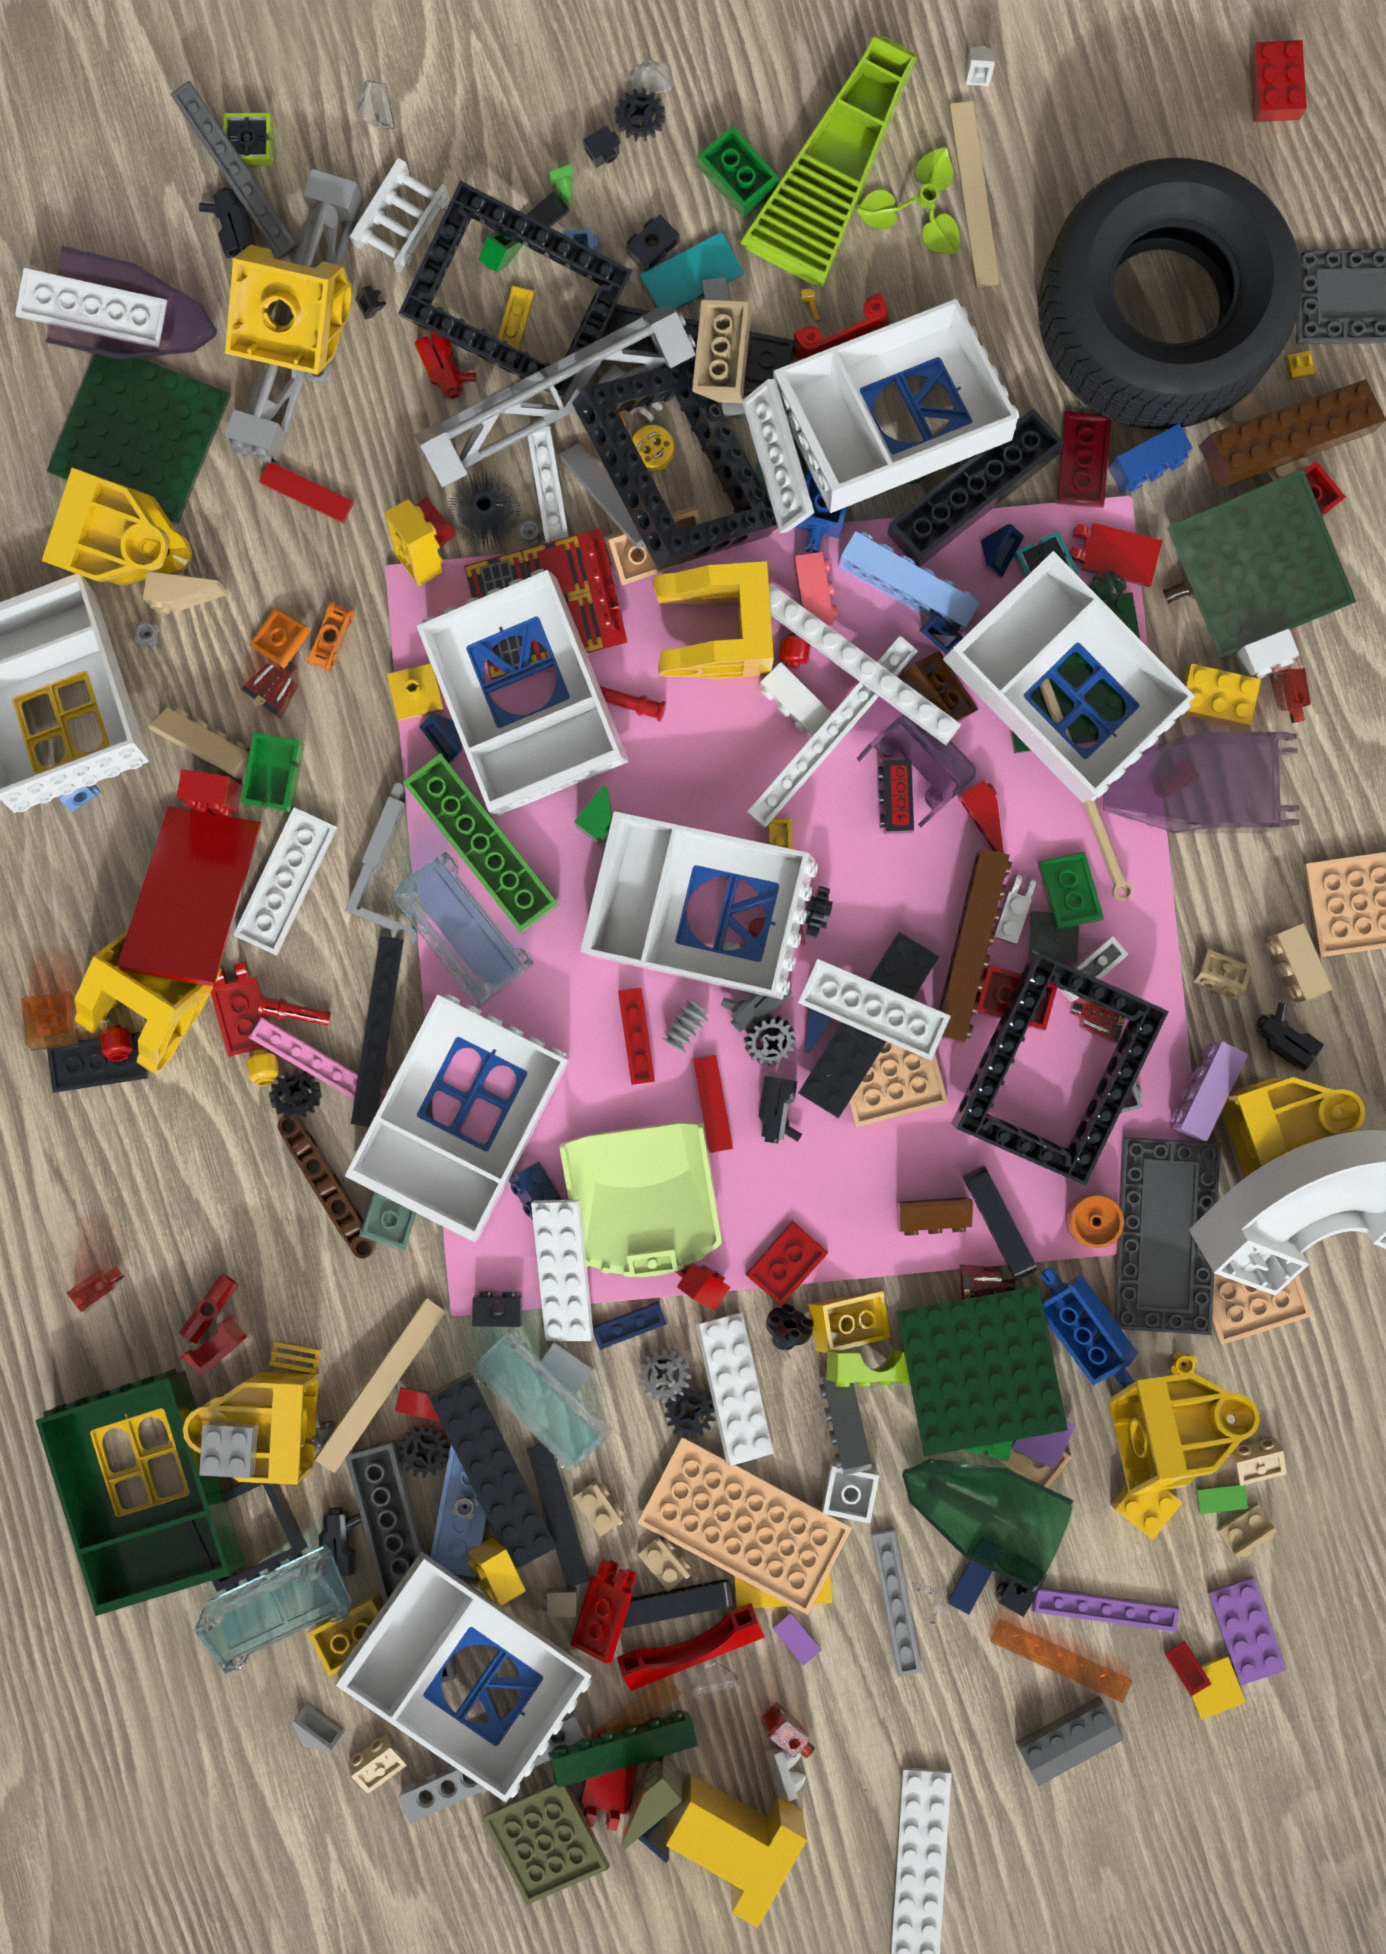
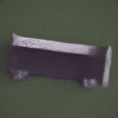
[856,714,976,828]

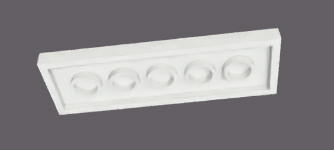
[15,268,168,348]
[743,379,814,533]
[233,807,338,955]
[798,959,951,1061]
[531,1200,594,1341]
[696,1313,774,1466]

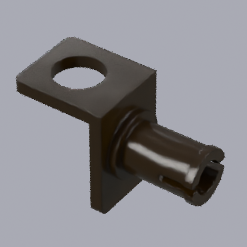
[1163,574,1196,604]

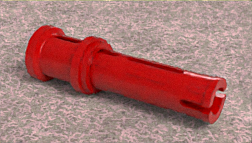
[599,685,667,722]
[256,994,331,1027]

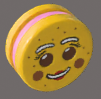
[632,425,674,472]

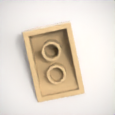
[143,571,227,615]

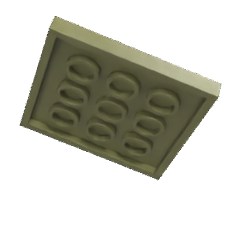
[482,1783,610,1905]

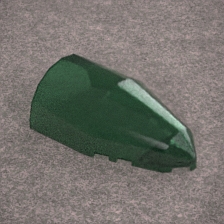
[902,1459,1074,1592]

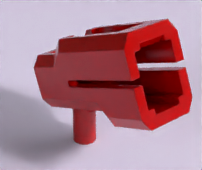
[414,333,477,399]

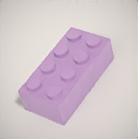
[1171,1041,1248,1141]

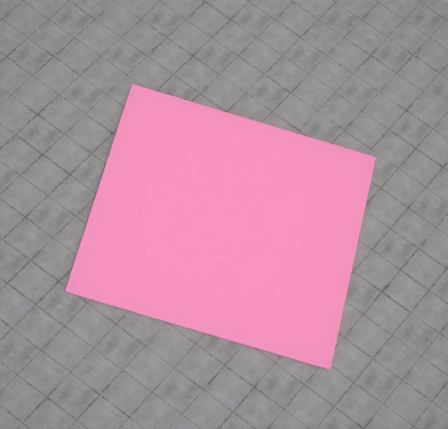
[385,496,1199,1316]

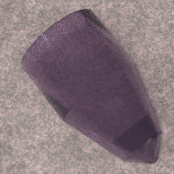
[46,246,217,360]

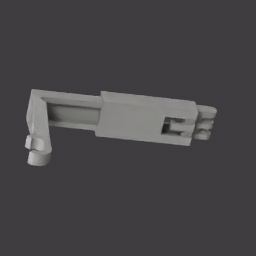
[345,783,418,946]

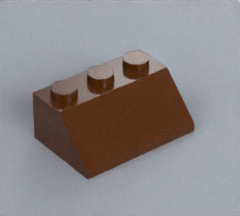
[898,651,979,723]
[896,1197,973,1236]

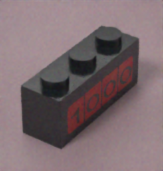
[877,759,914,834]

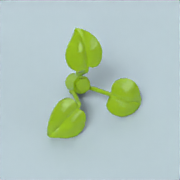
[857,147,960,255]

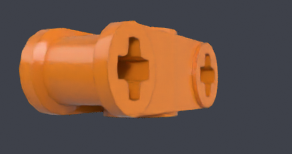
[307,600,355,672]

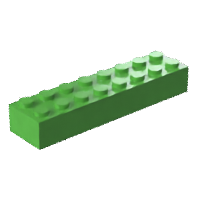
[403,753,559,934]

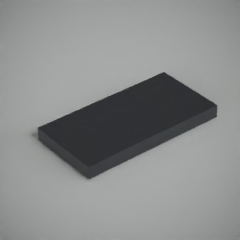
[46,1032,149,1093]

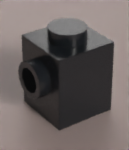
[583,125,621,168]

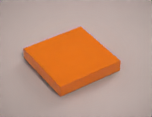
[249,607,311,669]

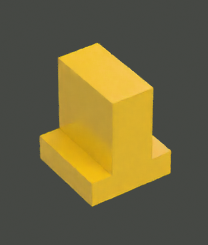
[666,1773,807,1928]

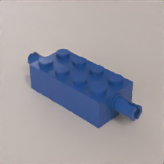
[795,469,848,553]
[1039,1266,1138,1389]

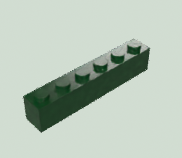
[548,1710,698,1788]

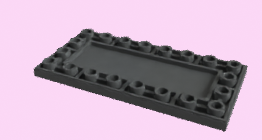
[1296,249,1386,344]
[1114,1137,1221,1335]

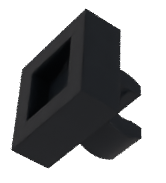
[355,285,387,320]

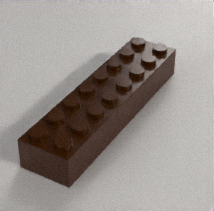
[1199,379,1386,488]
[939,848,1012,1043]

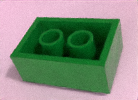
[697,126,779,218]

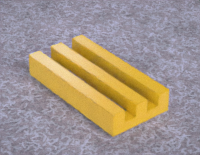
[269,1341,321,1374]

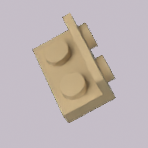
[1194,949,1252,1000]
[1230,1438,1287,1486]
[573,1479,625,1537]
[1217,1503,1277,1558]
[638,1535,691,1592]
[348,1734,407,1794]

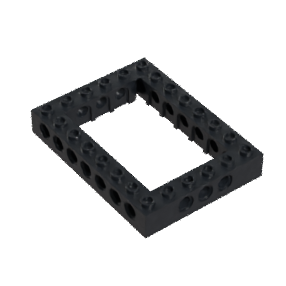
[398,180,632,399]
[572,360,778,570]
[951,949,1169,1186]

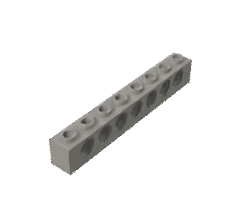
[398,1710,588,1824]

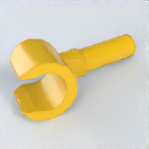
[801,289,820,321]

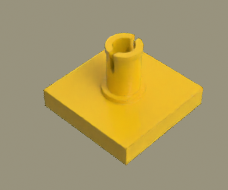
[387,663,444,721]

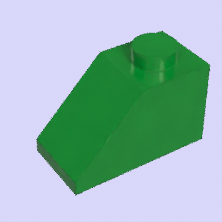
[478,231,523,273]

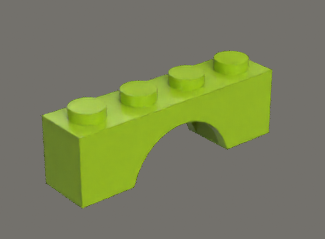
[826,1349,910,1387]

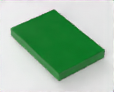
[1038,852,1104,930]

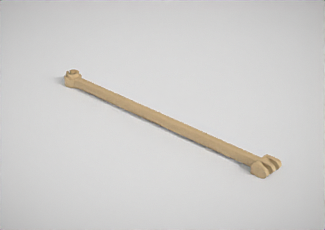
[1039,678,1133,901]

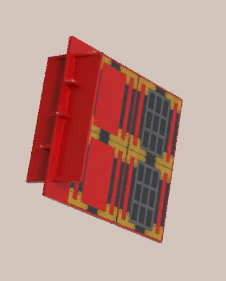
[464,528,628,679]

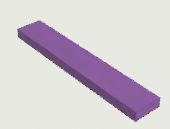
[1033,1587,1179,1632]

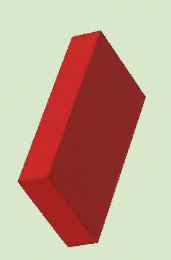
[1164,1641,1212,1697]

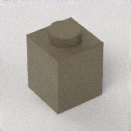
[543,1587,578,1618]

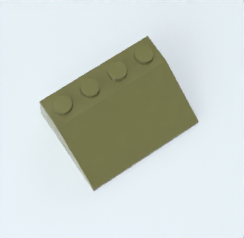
[621,1755,683,1850]

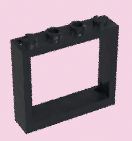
[180,1482,308,1592]

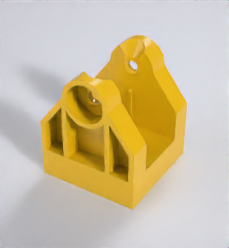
[225,245,353,375]
[42,468,192,586]
[652,561,774,679]
[74,930,222,1074]
[1221,1077,1365,1178]
[183,1371,319,1485]
[1107,1372,1260,1496]

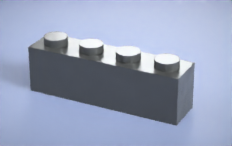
[819,1375,872,1475]

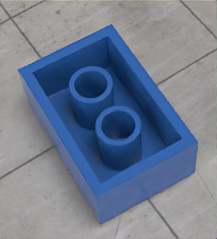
[1109,424,1193,493]

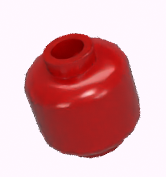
[779,633,811,669]
[100,1024,133,1061]

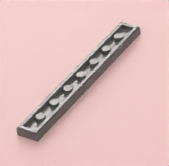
[170,81,299,259]

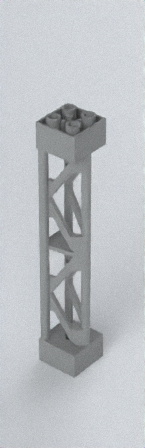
[225,169,363,463]
[414,304,696,487]

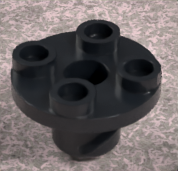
[766,1304,814,1350]

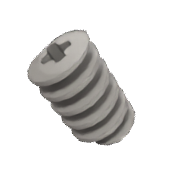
[661,999,709,1053]

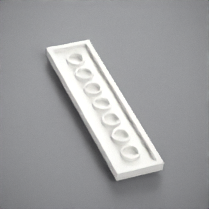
[890,1767,952,1954]

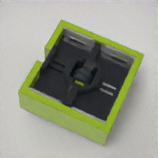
[223,113,273,166]

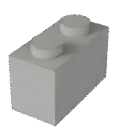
[538,1341,594,1394]

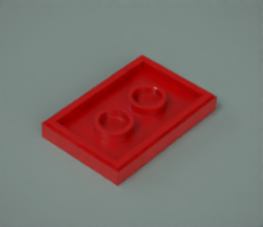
[745,1221,829,1307]

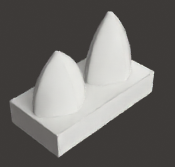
[765,1748,806,1802]

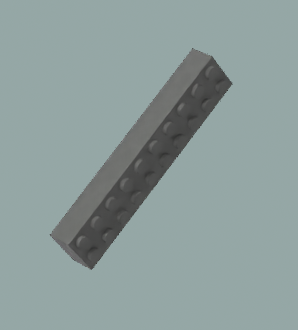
[346,1439,457,1683]

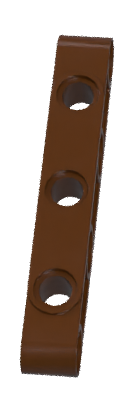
[277,1115,376,1259]

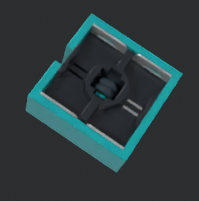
[1013,531,1079,579]

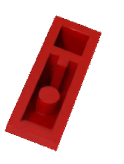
[958,780,1004,853]

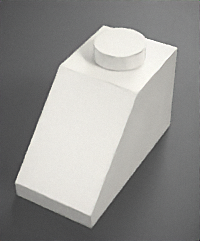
[966,45,995,86]

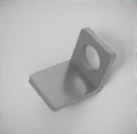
[1121,1083,1143,1113]

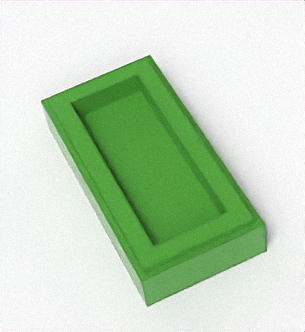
[1196,1484,1248,1514]

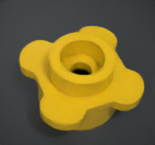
[1171,1351,1197,1375]

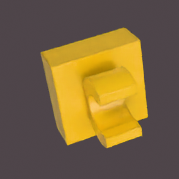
[1286,350,1315,380]

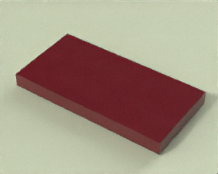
[1056,411,1111,508]

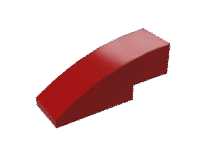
[395,1387,439,1421]

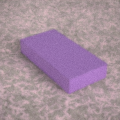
[772,1611,822,1666]

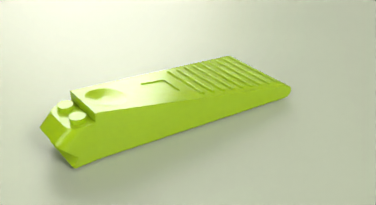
[741,35,918,287]

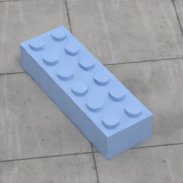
[838,531,980,635]

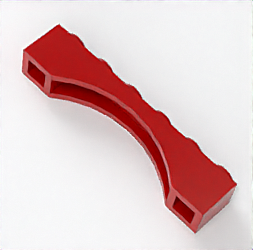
[617,1603,765,1691]

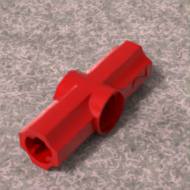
[179,1273,239,1344]

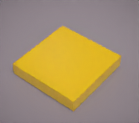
[1192,1655,1246,1720]

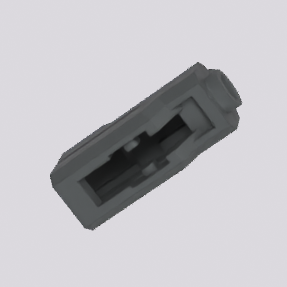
[720,989,793,1032]

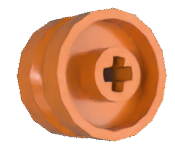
[1066,1194,1124,1249]

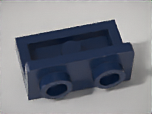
[509,1162,562,1220]

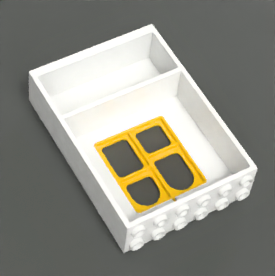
[0,574,149,813]

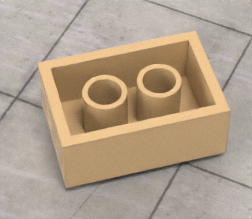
[1266,923,1333,1002]

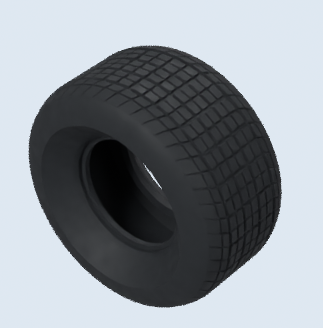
[1038,157,1302,430]

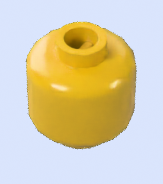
[246,1049,279,1086]

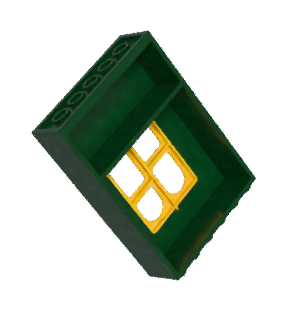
[35,1368,245,1616]

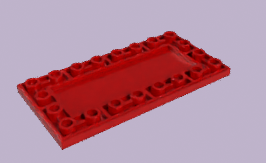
[117,806,261,986]

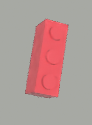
[794,552,837,626]

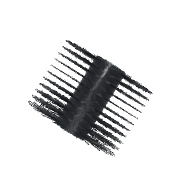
[448,469,521,550]

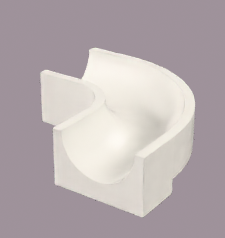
[1189,1130,1386,1295]

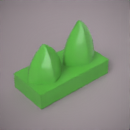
[548,164,574,206]

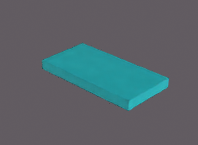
[640,232,744,310]

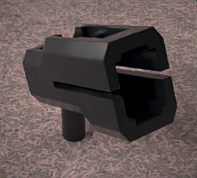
[199,188,257,258]
[1255,1002,1324,1071]
[758,1076,802,1144]
[319,1507,362,1577]

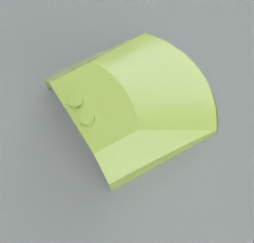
[560,1121,722,1277]

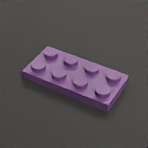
[1207,1576,1286,1686]

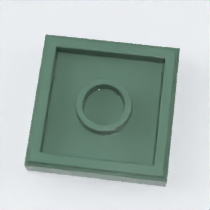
[359,1191,417,1251]

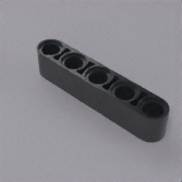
[963,1166,1038,1281]
[622,1579,734,1628]

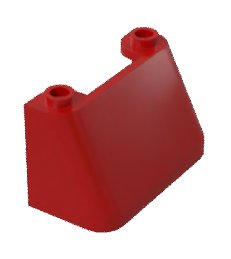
[793,292,890,361]

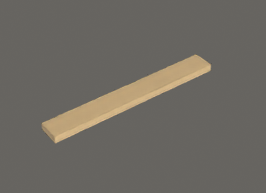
[949,101,1000,288]
[314,1298,446,1474]

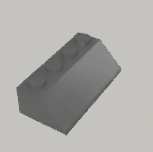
[1016,1696,1123,1786]

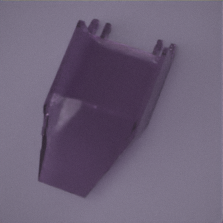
[1103,732,1299,834]

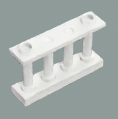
[349,158,449,273]

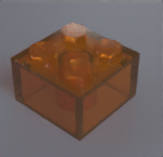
[21,991,80,1051]

